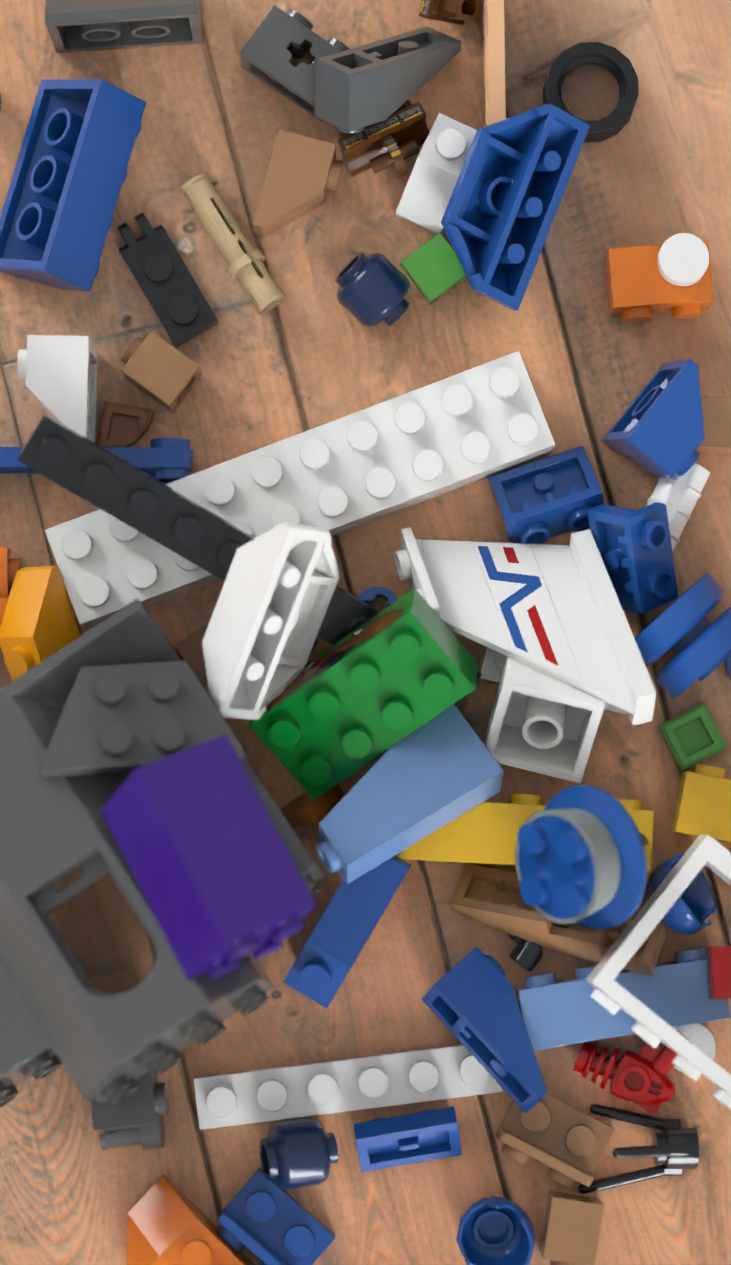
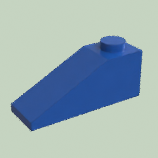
[283,855,411,1008]
[421,946,547,1113]

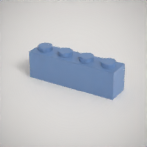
[516,947,731,1051]

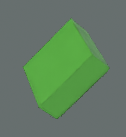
[400,233,467,304]
[658,703,727,771]

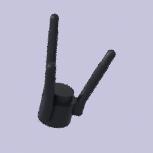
[578,1104,699,1194]

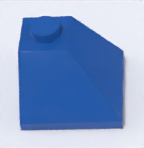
[602,359,705,478]

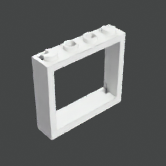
[585,835,731,1110]

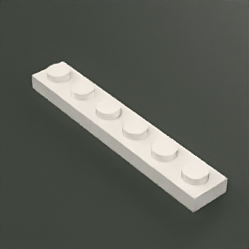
[193,1044,503,1130]

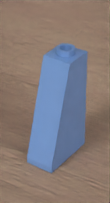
[316,704,504,884]

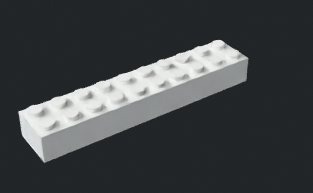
[45,351,555,629]

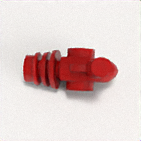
[573,1030,693,1114]

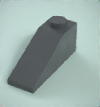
[315,27,461,133]

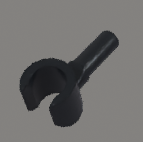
[507,933,543,971]

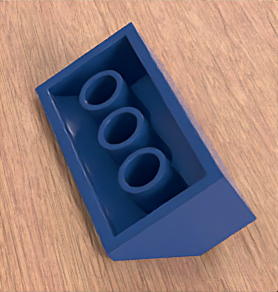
[0,79,146,291]

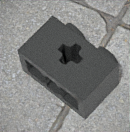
[240,5,349,122]

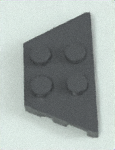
[39,661,245,778]

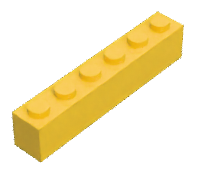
[396,794,654,872]

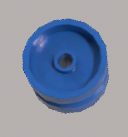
[634,572,731,699]

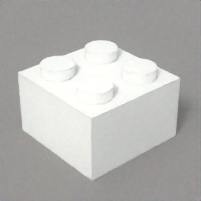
[484,656,605,783]

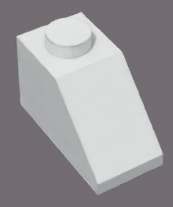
[395,113,477,235]

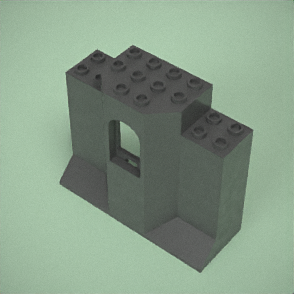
[0,598,326,1108]

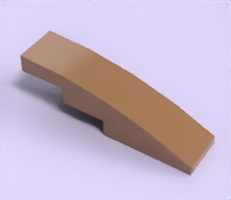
[450,863,667,976]

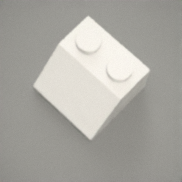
[17,335,98,443]

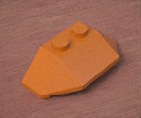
[127,1175,255,1265]

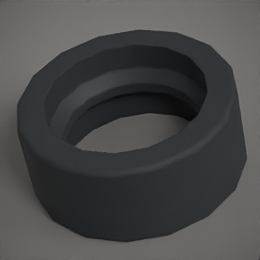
[543,42,639,143]

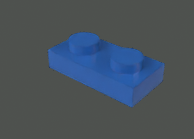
[353,1107,462,1172]

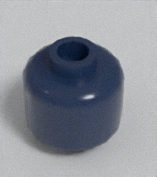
[335,252,410,327]
[260,1118,338,1190]

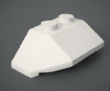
[202,523,340,720]

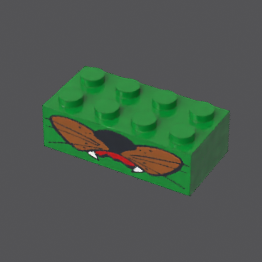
[249,588,478,800]

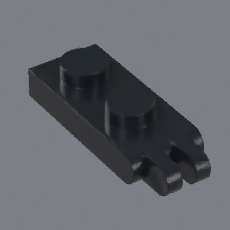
[117,212,219,348]

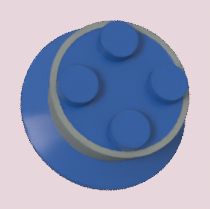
[515,785,648,930]

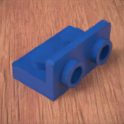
[488,446,604,544]
[587,502,678,614]
[217,1168,336,1265]

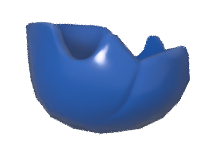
[648,852,717,934]
[456,1196,535,1265]

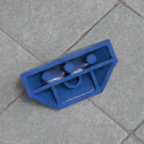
[441,103,590,311]

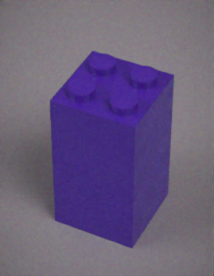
[100,734,317,980]

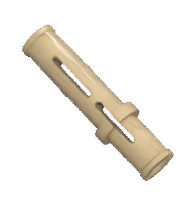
[180,173,286,315]

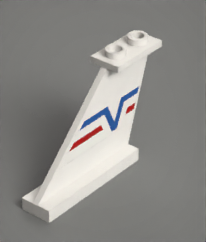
[394,527,657,726]

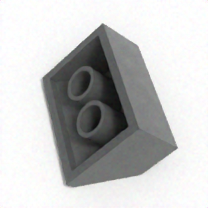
[45,0,204,53]

